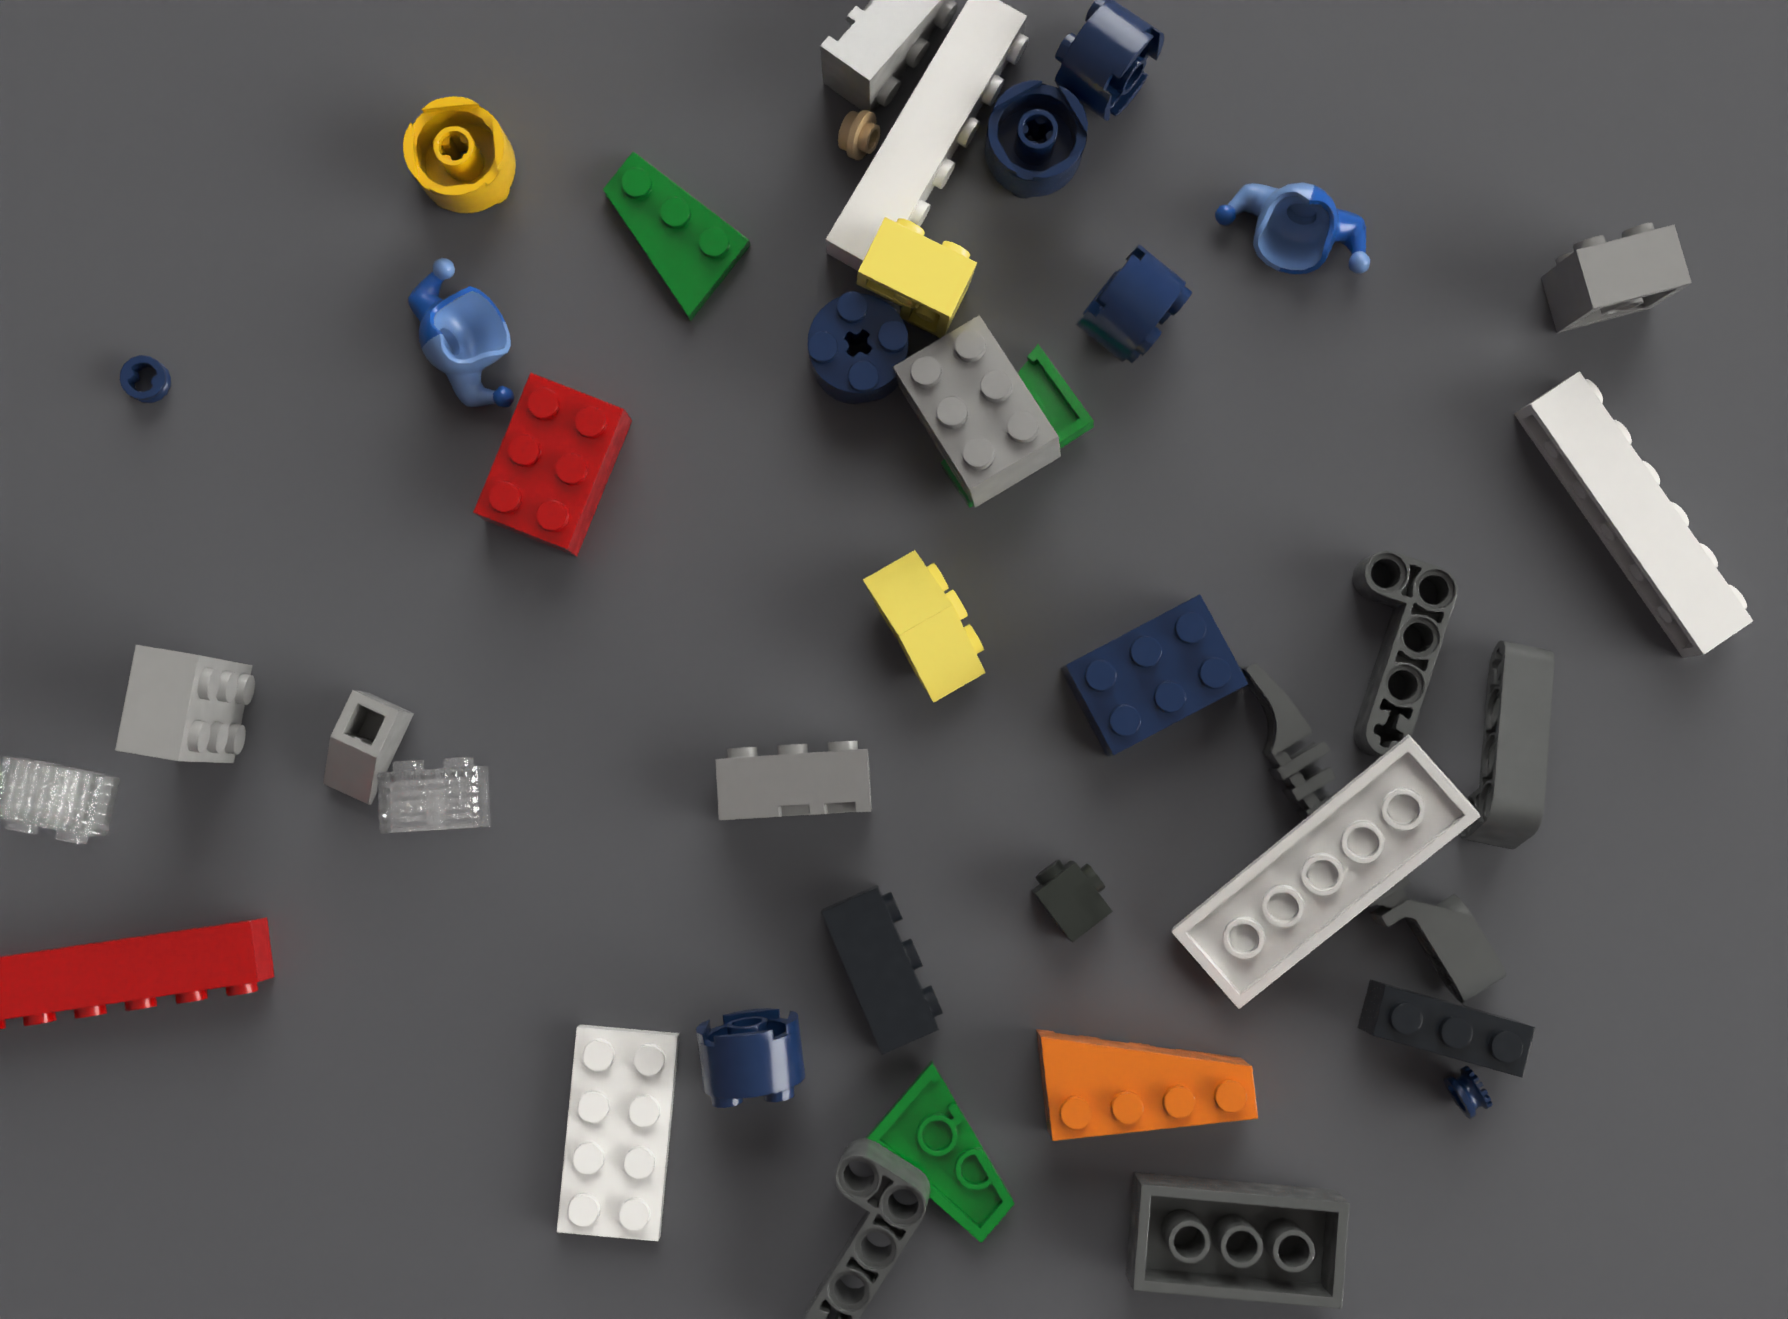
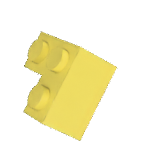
[857,217,977,338]
[863,550,986,703]

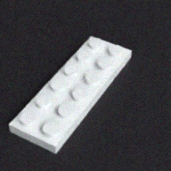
[1171,734,1481,1009]

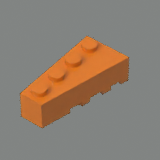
[1036,1029,1258,1141]

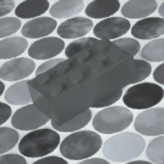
[1125,1172,1350,1309]

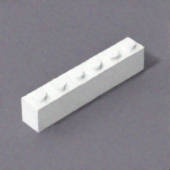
[826,0,1029,271]
[1514,371,1753,658]

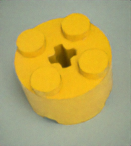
[403,96,516,213]

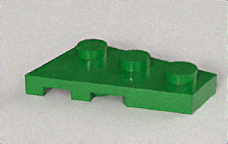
[865,1060,1015,1243]

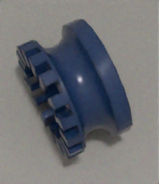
[119,355,171,403]
[1444,1066,1493,1119]

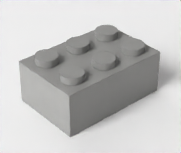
[893,315,1061,508]
[115,645,255,763]

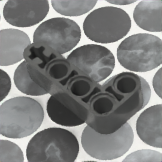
[1352,550,1458,757]
[1460,640,1555,850]
[803,1139,930,1319]

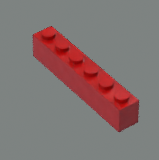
[0,917,275,1029]

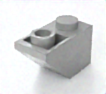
[323,690,414,805]

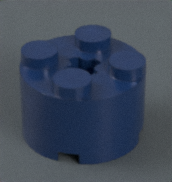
[1054,0,1164,121]
[985,80,1088,199]
[1075,244,1192,363]
[807,291,908,404]
[696,1008,805,1108]

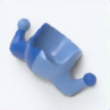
[1215,182,1370,274]
[408,258,514,408]

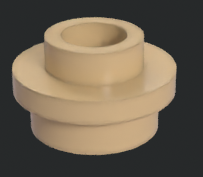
[838,110,880,160]

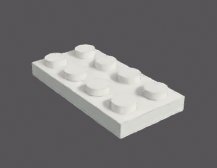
[557,1025,680,1241]

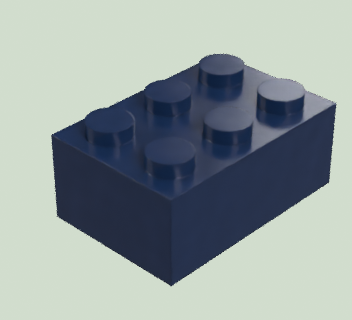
[1060,594,1248,756]

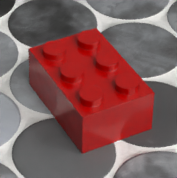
[473,372,632,557]

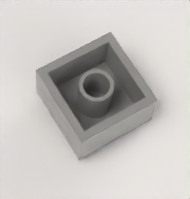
[1541,223,1692,333]

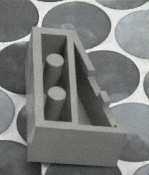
[820,0,958,112]
[715,741,872,820]

